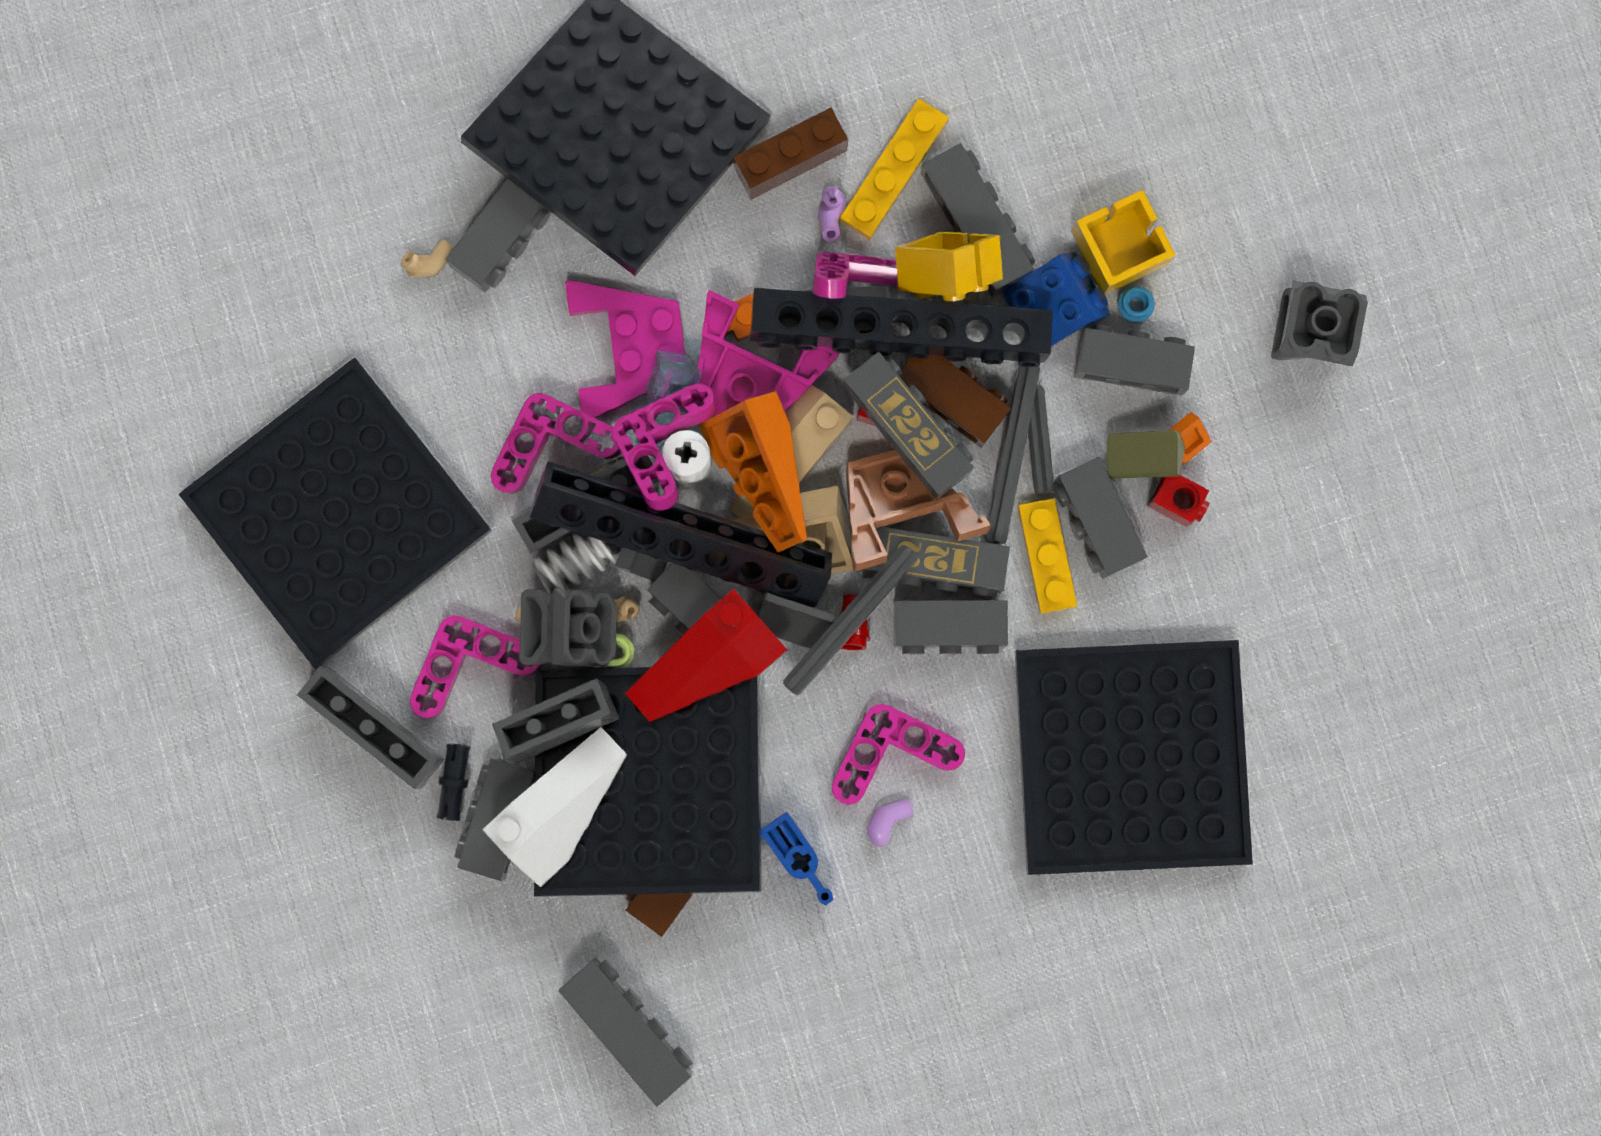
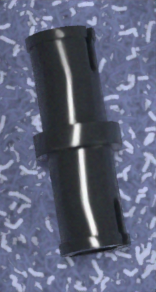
[436,743,471,821]

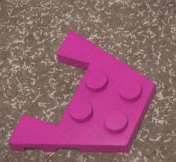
[565,280,688,419]
[693,290,840,416]

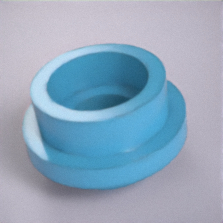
[1117,286,1155,323]

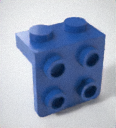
[1004,251,1111,347]

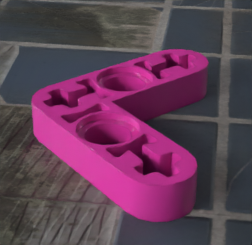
[812,252,898,298]
[613,384,717,511]
[491,393,621,494]
[410,615,542,718]
[832,704,965,805]

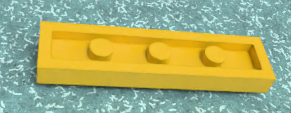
[840,98,949,240]

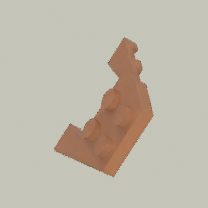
[846,449,991,572]

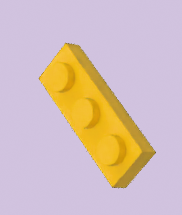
[1017,498,1077,614]

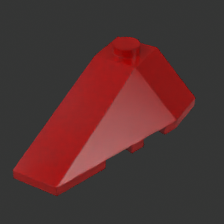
[625,588,788,722]

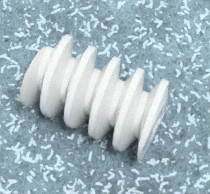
[662,430,711,487]
[534,533,617,594]

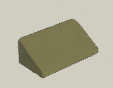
[1107,430,1185,479]

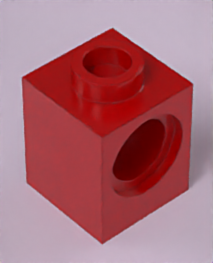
[1147,474,1210,527]

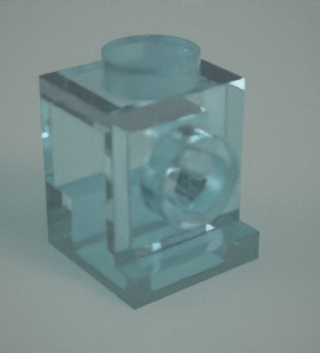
[645,350,702,412]

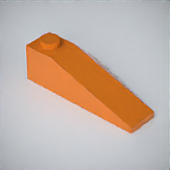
[699,391,807,552]

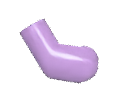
[818,187,846,242]
[867,799,914,847]

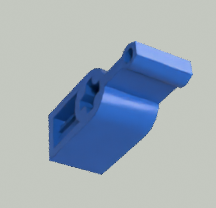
[761,811,833,905]

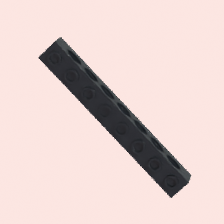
[750,288,1053,367]
[530,461,832,608]

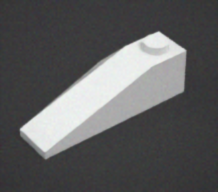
[483,727,627,887]

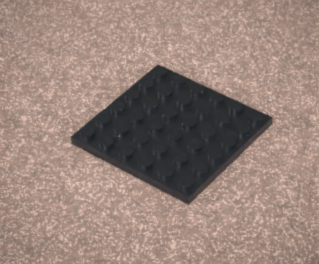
[461,0,771,276]
[178,357,493,669]
[1015,640,1253,875]
[534,667,762,897]

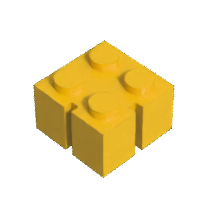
[1071,189,1176,295]
[895,231,1003,301]

